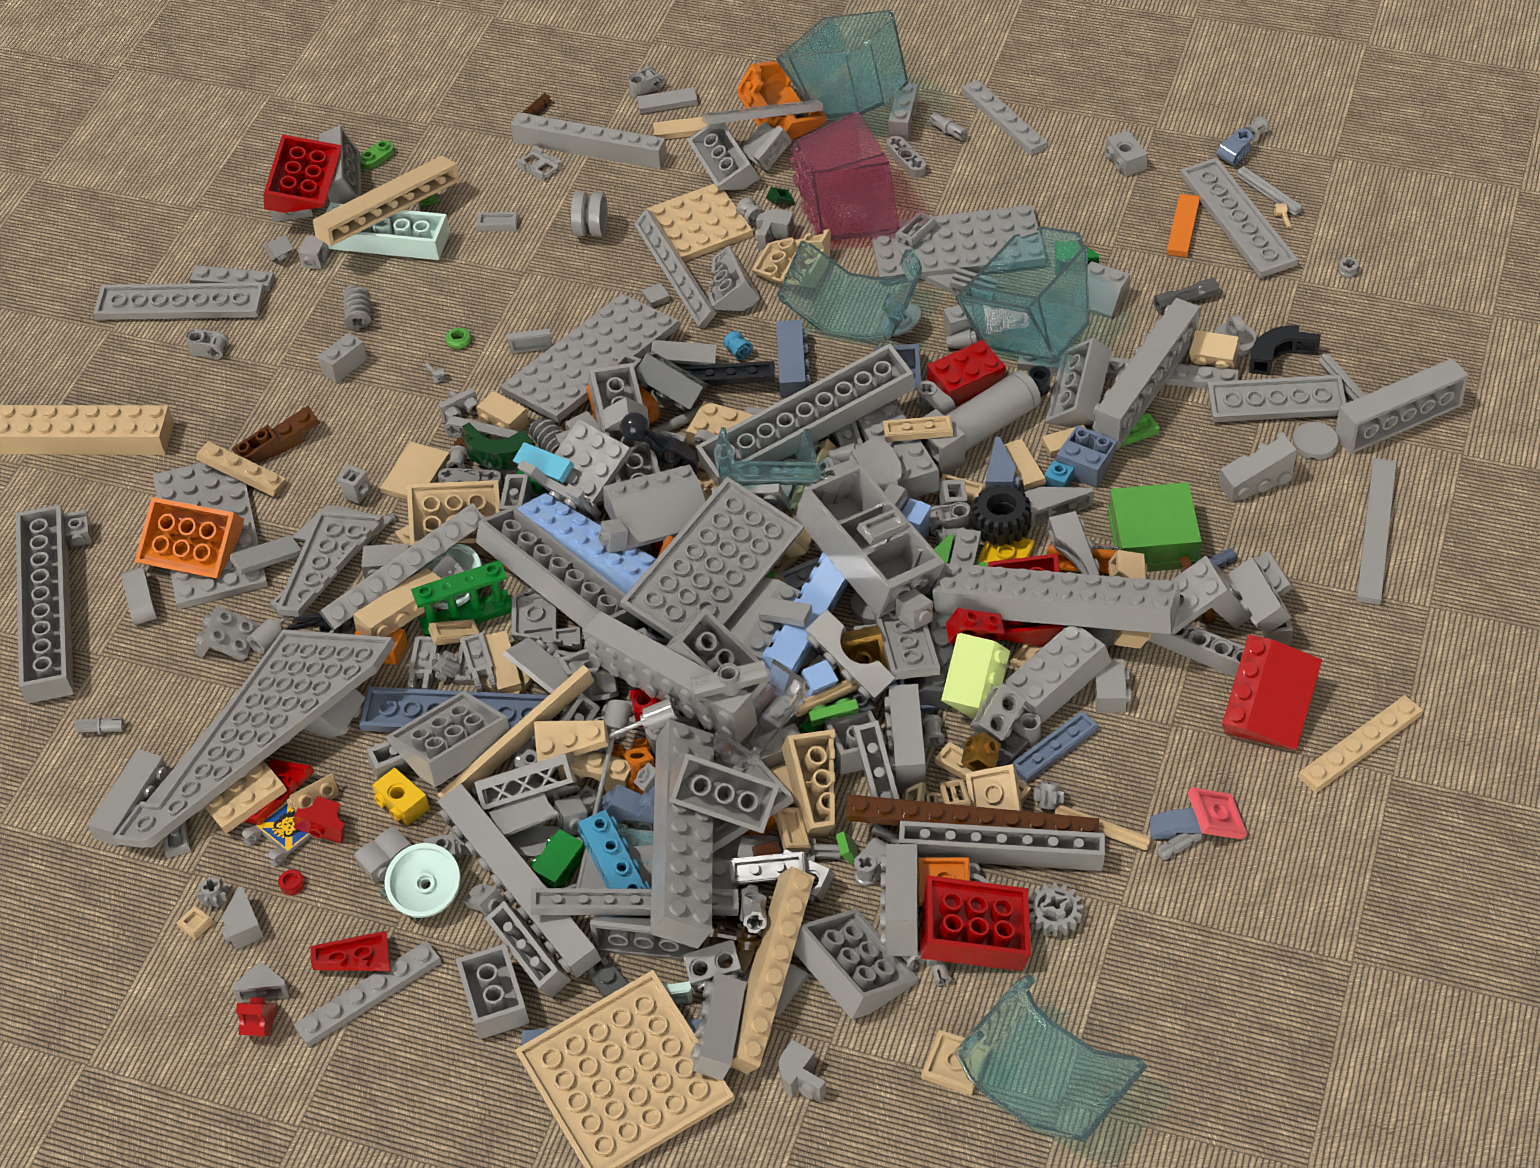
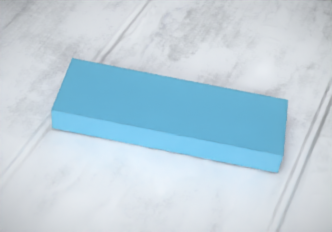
[513,442,575,483]

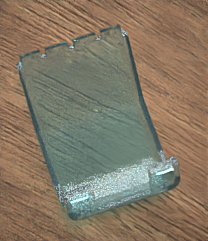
[777,241,922,342]
[954,973,1147,1142]

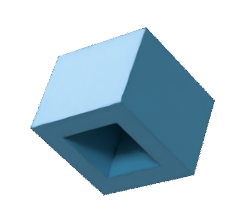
[1043,460,1074,487]

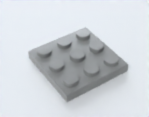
[550,419,633,505]

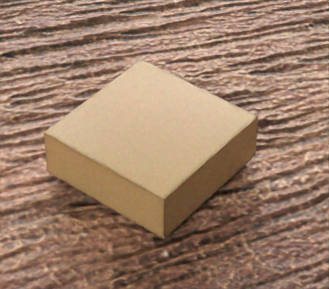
[176,905,214,940]

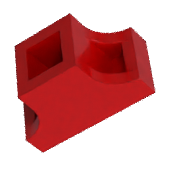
[294,796,345,844]
[236,997,278,1036]

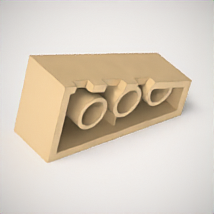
[781,729,835,838]

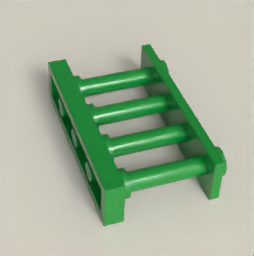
[411,560,512,637]

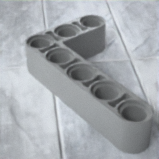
[1148,580,1244,677]

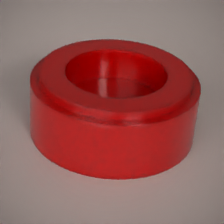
[278,870,305,895]

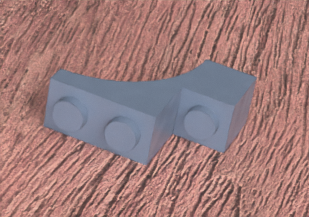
[592,784,655,824]

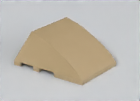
[752,229,831,289]

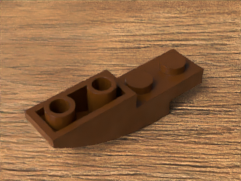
[231,405,320,462]

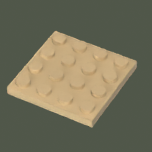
[646,183,753,262]

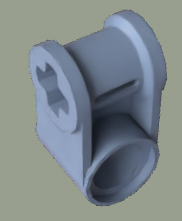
[1216,128,1252,166]

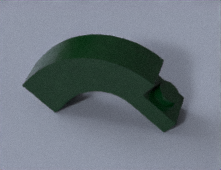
[462,422,536,469]

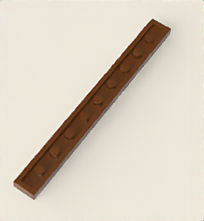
[845,794,1099,833]

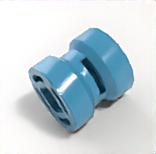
[723,331,753,360]

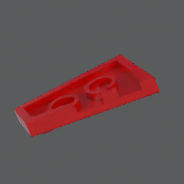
[244,759,315,825]
[310,931,391,971]

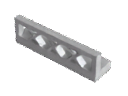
[474,753,575,811]

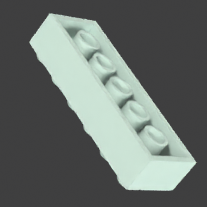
[326,203,450,260]

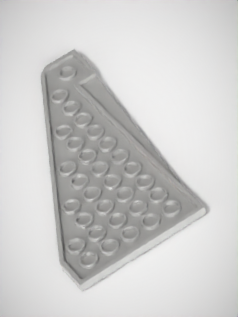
[113,630,396,848]

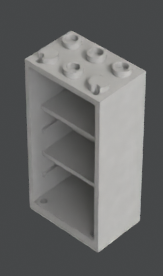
[795,464,945,618]

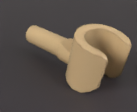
[1274,203,1292,229]

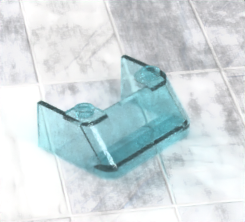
[713,427,821,487]

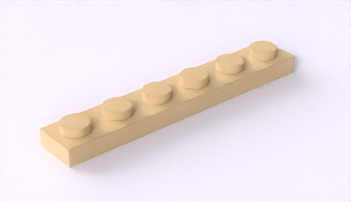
[1298,695,1423,793]

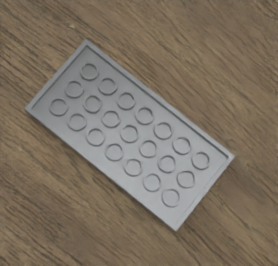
[869,205,1046,283]
[500,294,681,423]
[153,462,268,610]
[619,477,804,640]

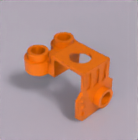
[611,738,655,795]

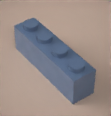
[776,320,810,398]

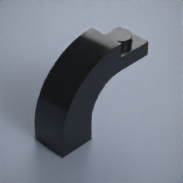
[1249,325,1321,376]

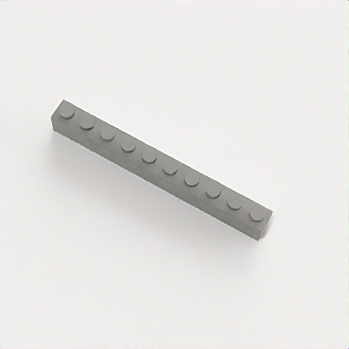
[437,784,602,978]

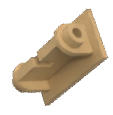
[286,773,340,812]

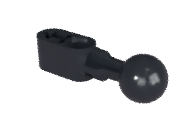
[620,412,699,475]

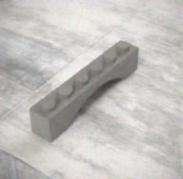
[1047,511,1113,647]

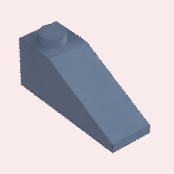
[985,437,1021,490]

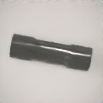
[1153,277,1220,313]

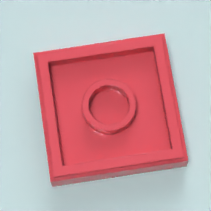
[1187,787,1247,840]

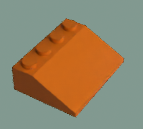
[134,497,244,579]

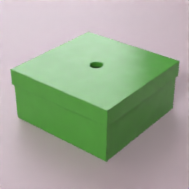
[1107,482,1202,572]

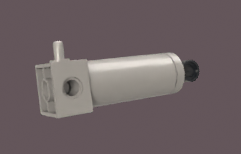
[920,365,1051,479]

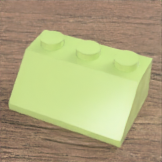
[941,633,1010,719]

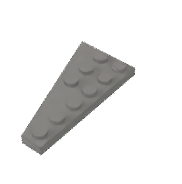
[276,510,384,617]

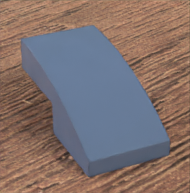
[1150,808,1202,839]

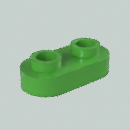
[360,140,394,170]

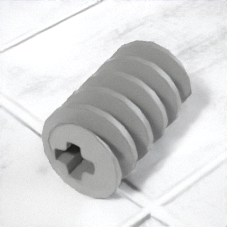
[343,285,371,330]
[529,418,562,454]

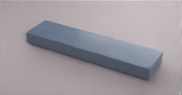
[1010,711,1099,784]

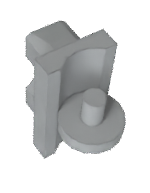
[438,388,479,423]

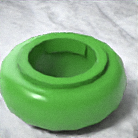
[445,328,472,349]

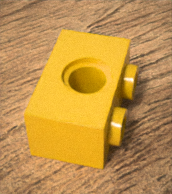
[372,767,430,827]

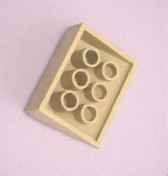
[407,480,500,554]

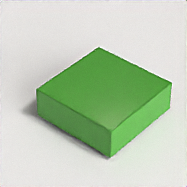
[836,831,859,865]

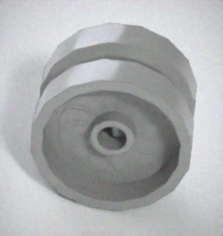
[571,191,608,237]

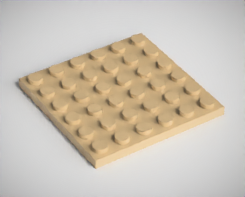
[515,970,735,1168]

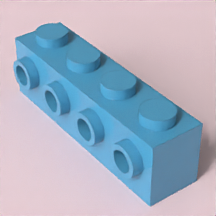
[578,810,650,889]

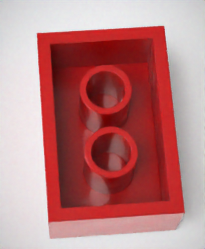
[927,340,1006,407]

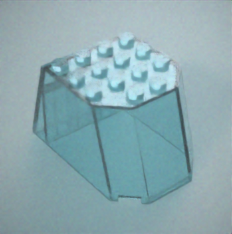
[776,10,909,120]
[956,227,1090,362]

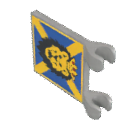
[242,801,312,867]

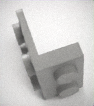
[194,605,258,661]

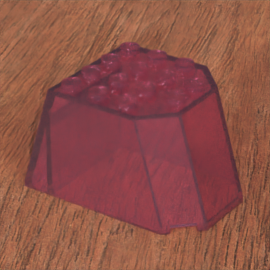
[789,112,899,241]

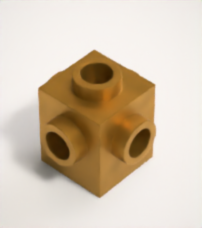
[961,731,1001,772]

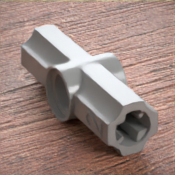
[690,660,769,699]
[739,884,767,933]

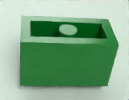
[531,829,585,888]

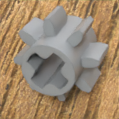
[430,650,460,682]
[1033,781,1065,809]
[197,877,230,908]

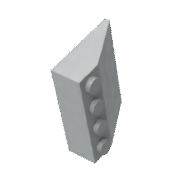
[603,465,706,549]
[725,578,801,661]
[386,691,510,787]
[793,909,919,1020]

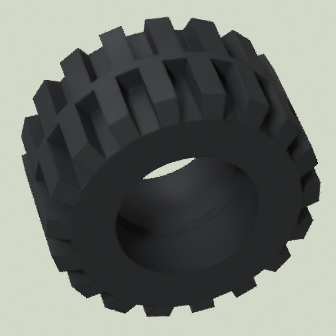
[973,485,1031,546]

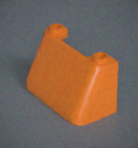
[737,59,827,140]

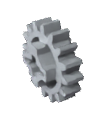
[1029,882,1084,937]

